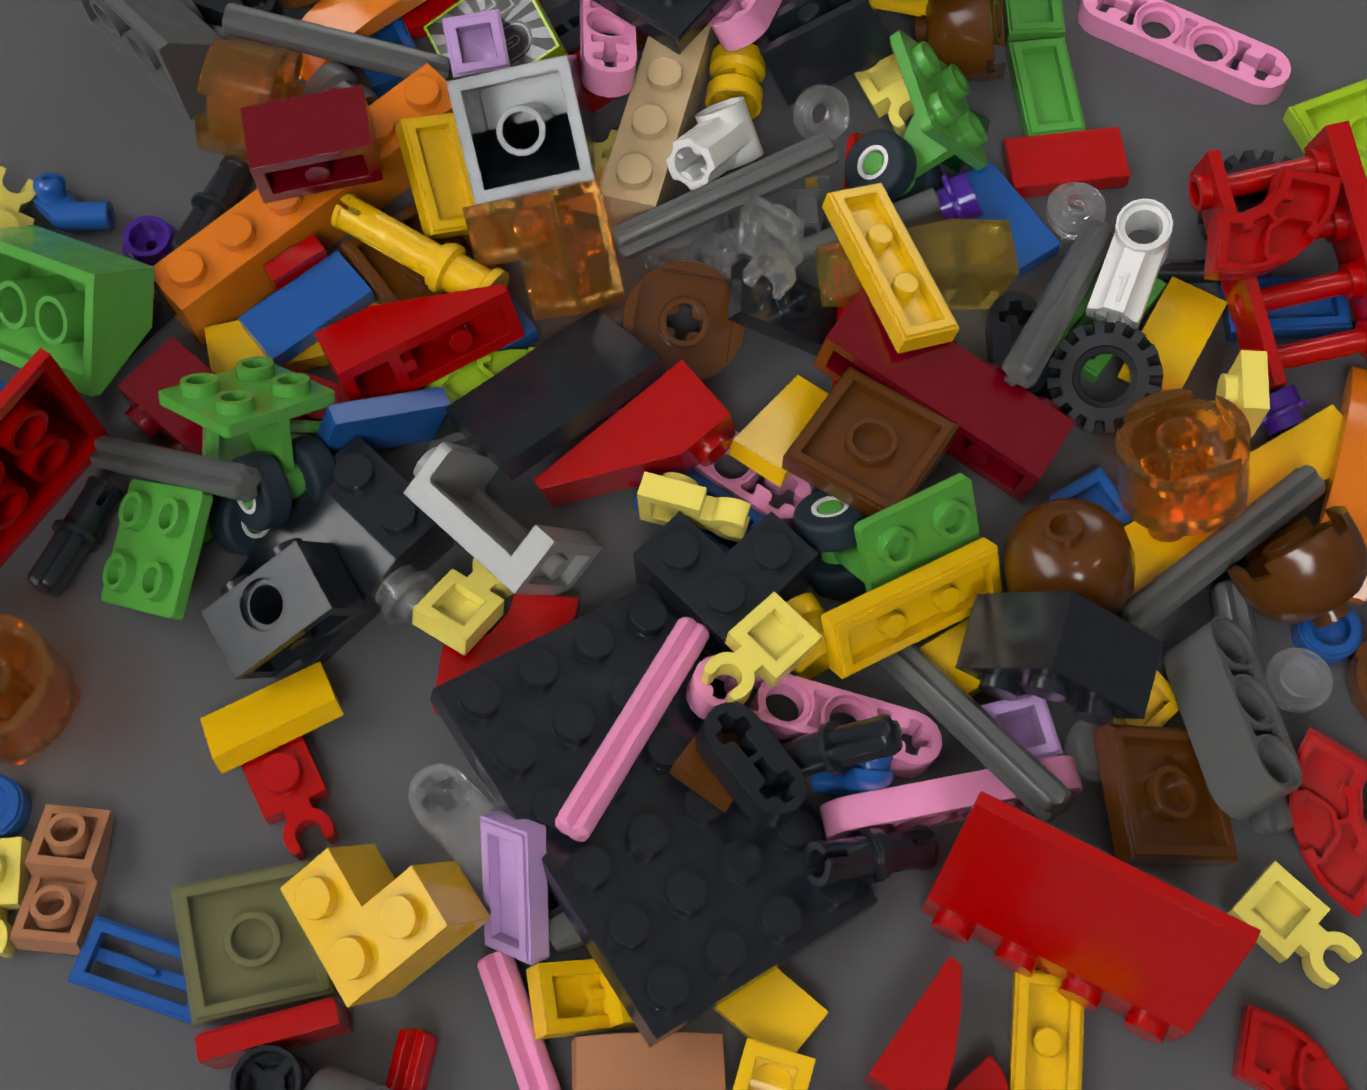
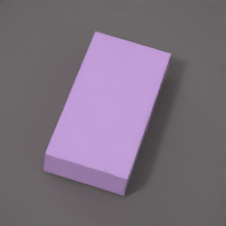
[480,809,550,965]

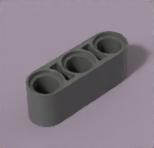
[1163,616,1303,820]

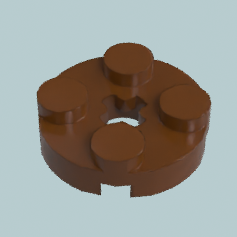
[621,260,745,381]

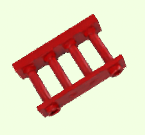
[1188,121,1367,394]

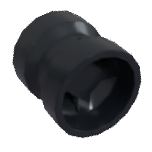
[229,1045,314,1090]

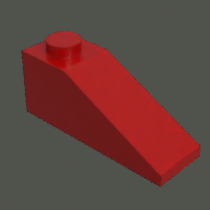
[314,284,525,401]
[533,360,736,507]

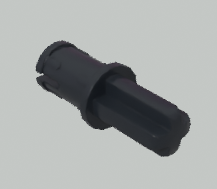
[171,156,254,250]
[27,476,125,597]
[777,714,903,777]

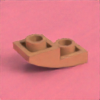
[9,804,114,955]
[572,1032,726,1090]

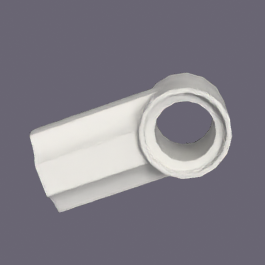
[666,96,764,190]
[1086,198,1173,330]

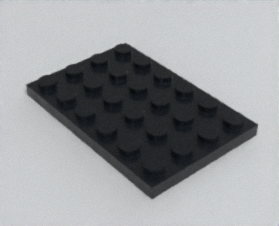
[430,585,878,1047]

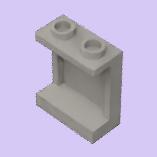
[403,442,603,596]

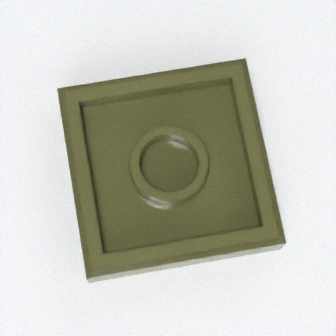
[170,860,334,1029]

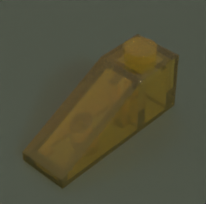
[814,218,1019,309]

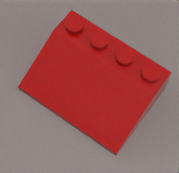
[0,347,109,568]
[920,791,1261,1044]

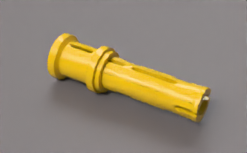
[331,192,509,295]

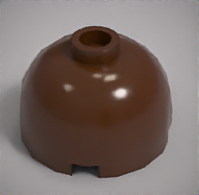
[915,0,1006,81]
[1002,498,1136,614]
[1227,506,1367,628]

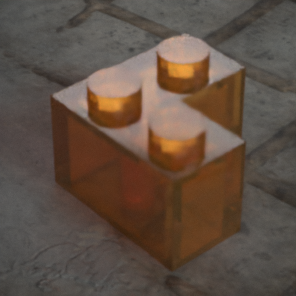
[463,178,625,320]

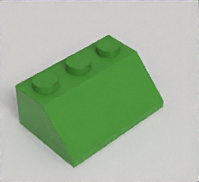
[0,225,155,397]

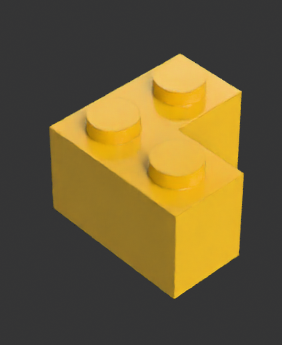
[280,843,491,1008]

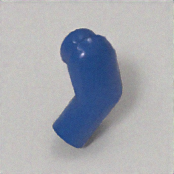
[33,172,115,232]
[811,756,895,796]

